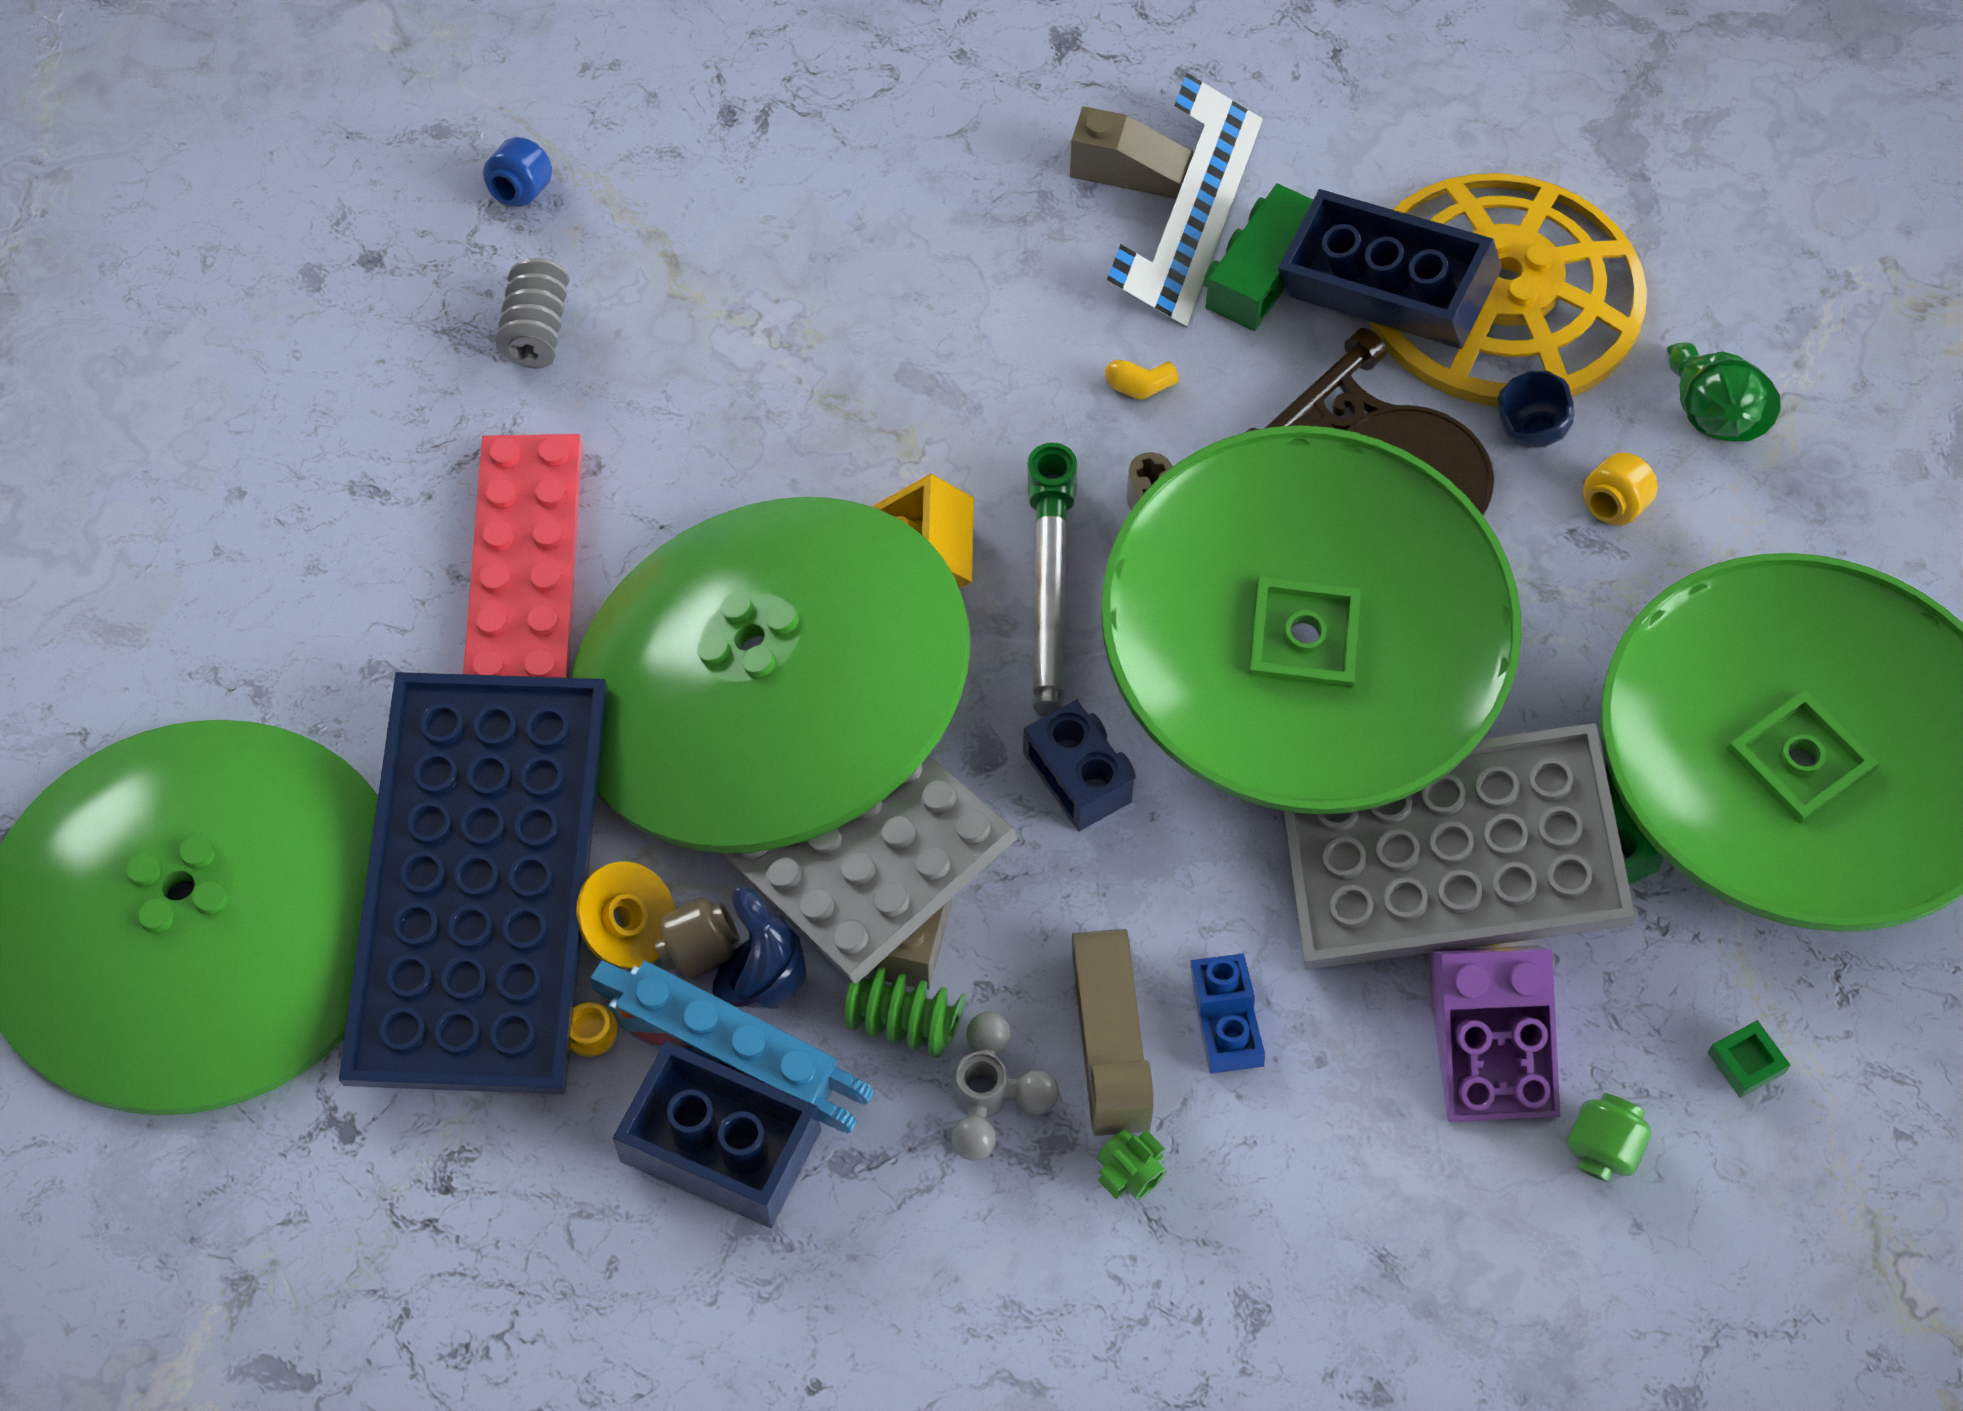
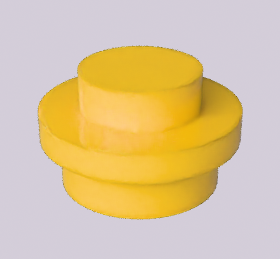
[570,1002,618,1057]

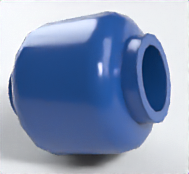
[483,137,552,207]

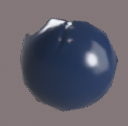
[1498,371,1575,448]

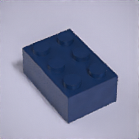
[612,1040,821,1229]

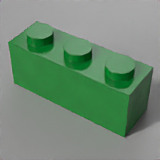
[1203,183,1313,331]

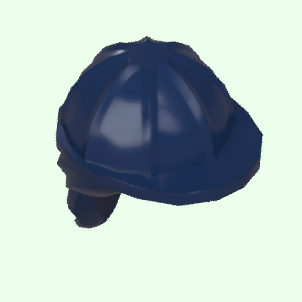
[712,886,807,1009]

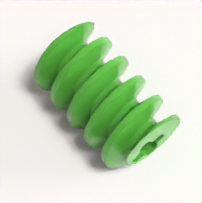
[844,966,966,1058]

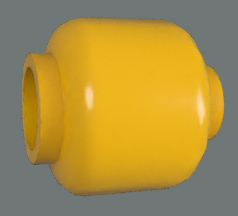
[1582,452,1658,526]

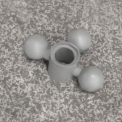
[951,1012,1059,1161]

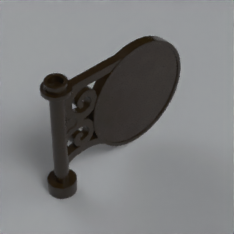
[1246,328,1494,516]

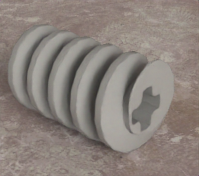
[495,258,569,368]

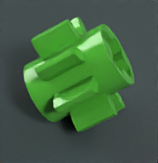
[1097,1129,1167,1200]

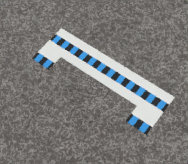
[1107,73,1263,327]

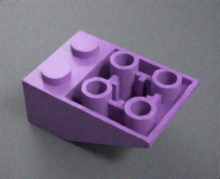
[1429,945,1561,1122]

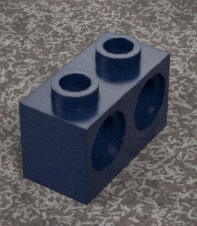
[1023,699,1136,832]

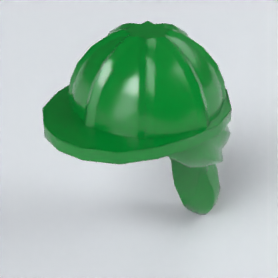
[1667,342,1781,442]

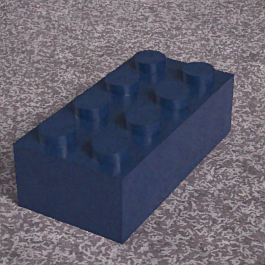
[1278,189,1502,349]

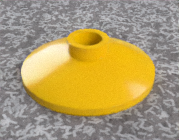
[576,861,675,969]

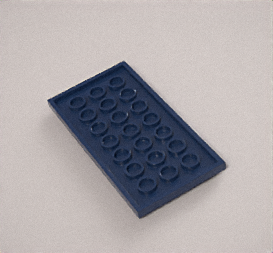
[339,672,608,1094]

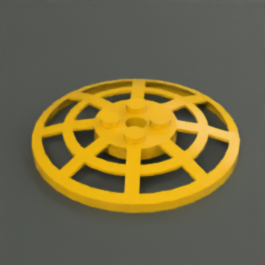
[1369,173,1647,406]

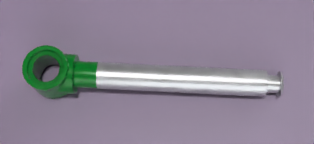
[1027,442,1077,715]

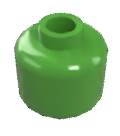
[1567,1093,1652,1182]

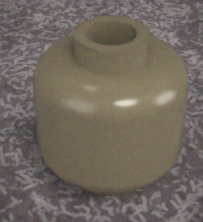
[654,897,740,978]

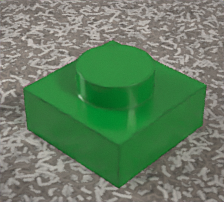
[1707,1020,1791,1098]

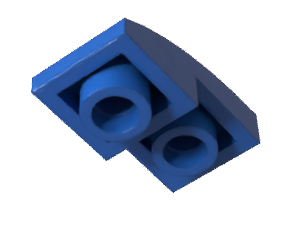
[1190,953,1265,1074]

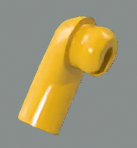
[1105,359,1179,400]

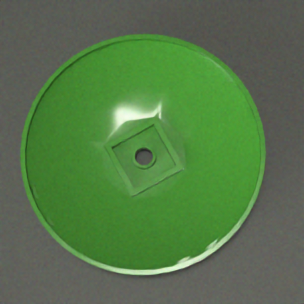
[1101,425,1522,814]
[571,497,971,853]
[1600,553,1963,932]
[0,720,378,1115]

